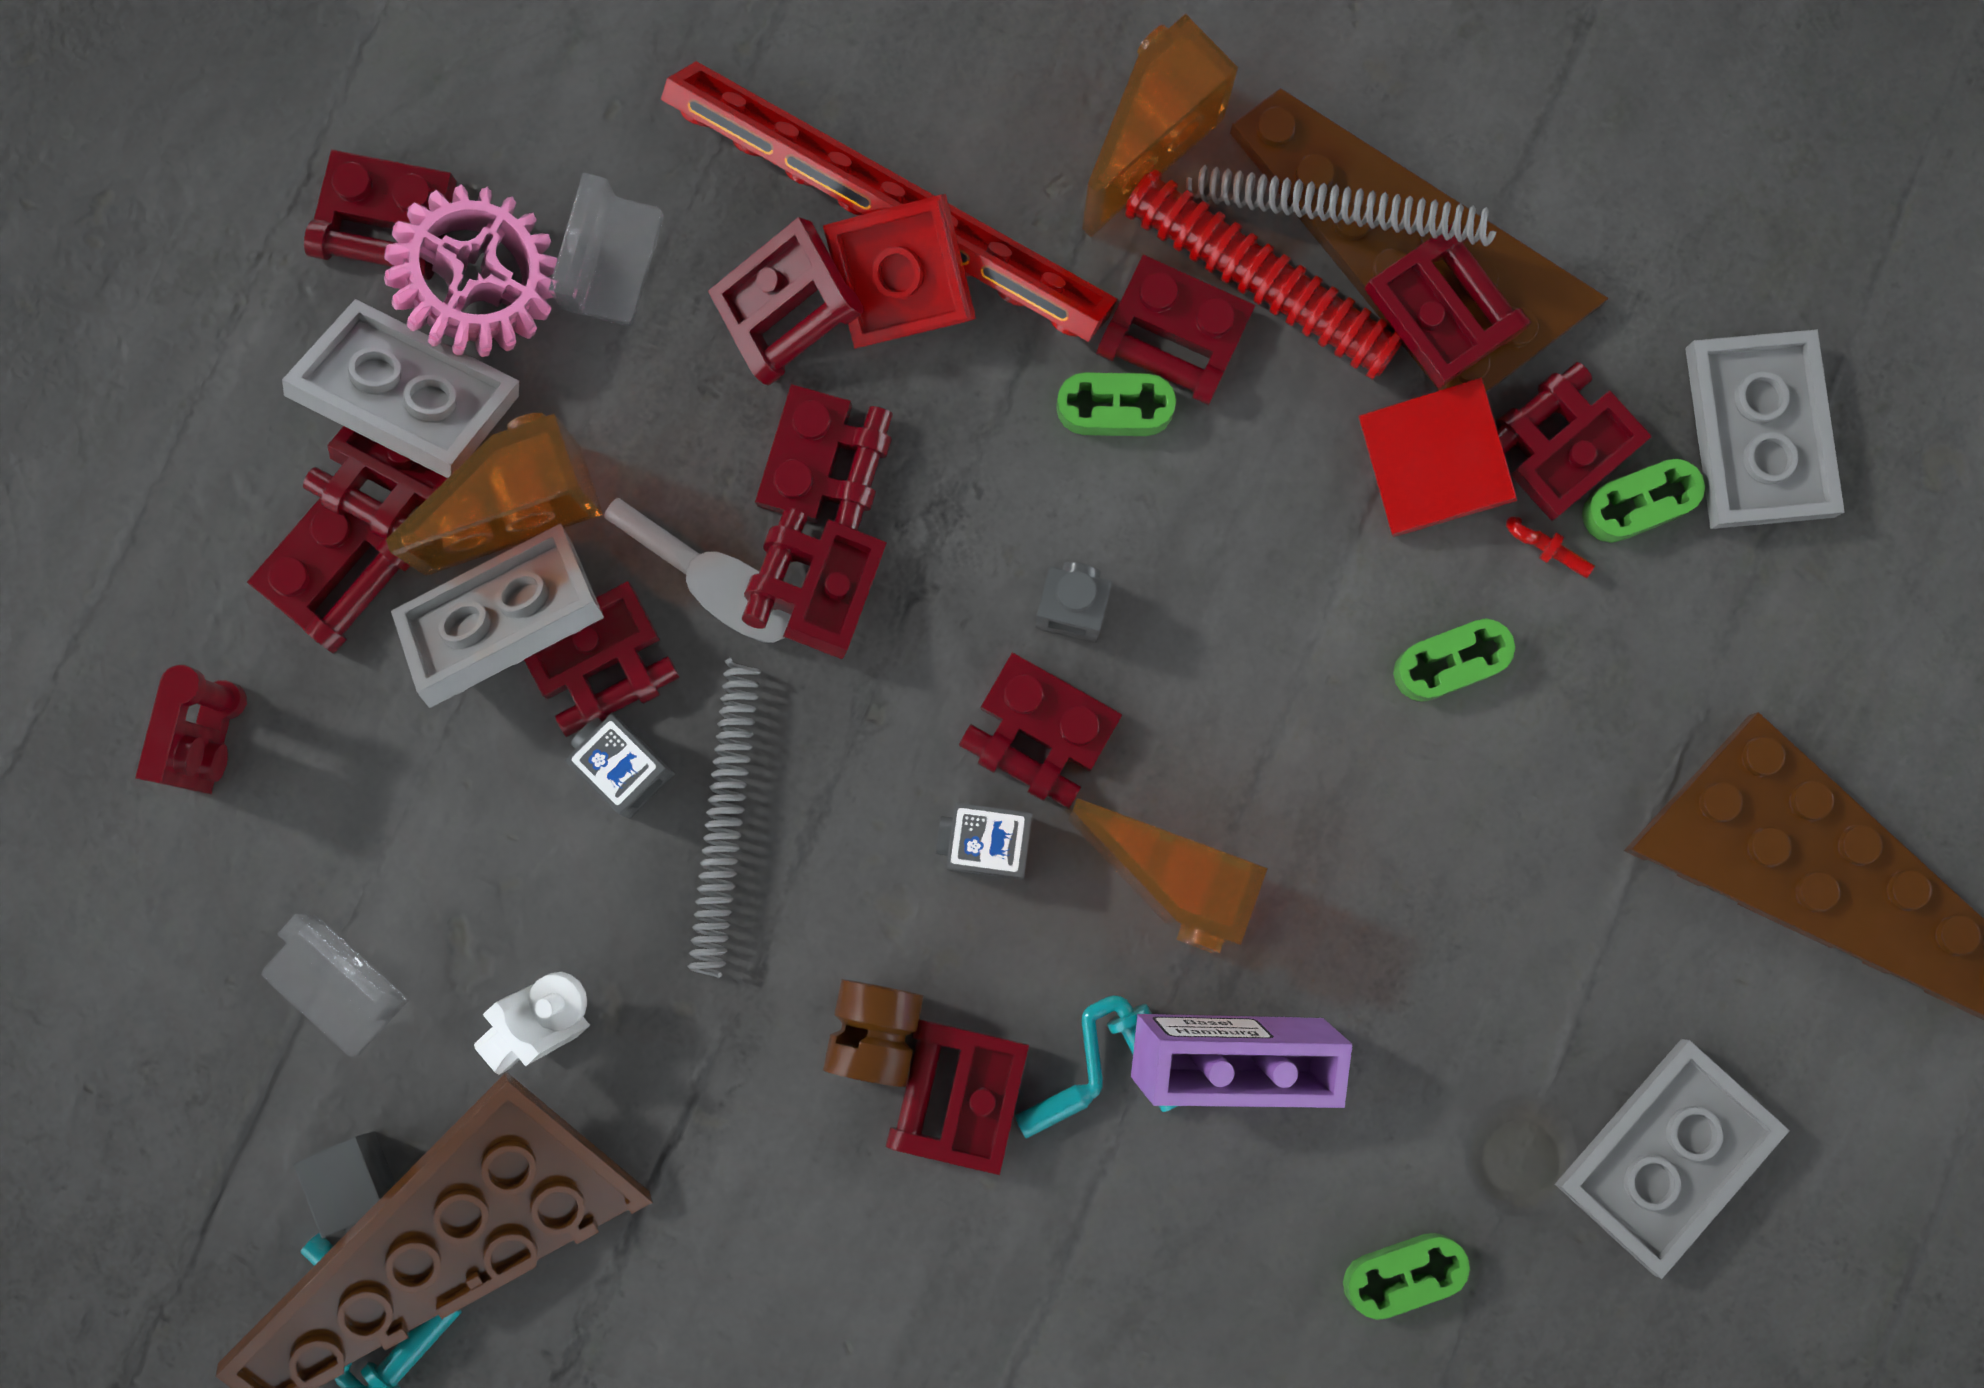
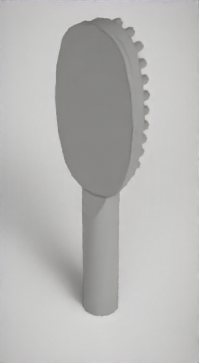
[604,498,791,643]

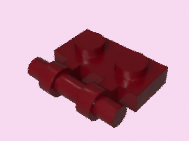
[1496,362,1652,521]
[755,384,893,531]
[303,426,474,548]
[742,508,887,660]
[524,581,680,737]
[959,652,1122,809]

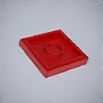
[823,194,976,349]
[1358,377,1517,537]

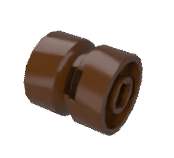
[823,979,924,1087]

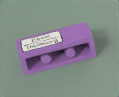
[1131,1014,1352,1108]

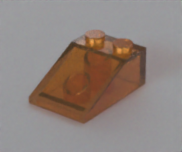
[1082,14,1238,237]
[386,413,603,576]
[1068,798,1268,953]

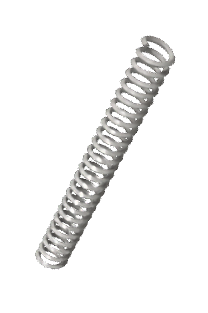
[1186,165,1496,246]
[687,657,761,978]

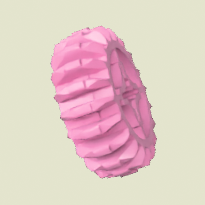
[384,184,559,357]

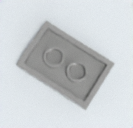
[282,299,519,480]
[1685,329,1845,529]
[391,523,604,708]
[1555,1039,1790,1279]

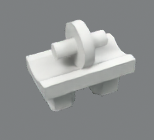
[474,972,590,1075]

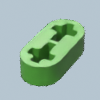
[1056,372,1176,436]
[1582,459,1705,543]
[1393,619,1515,702]
[1343,1233,1470,1320]

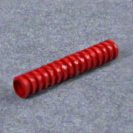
[1125,169,1404,380]

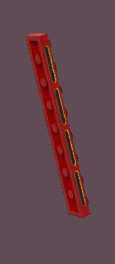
[661,61,1118,342]

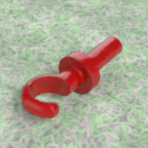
[1506,516,1595,579]

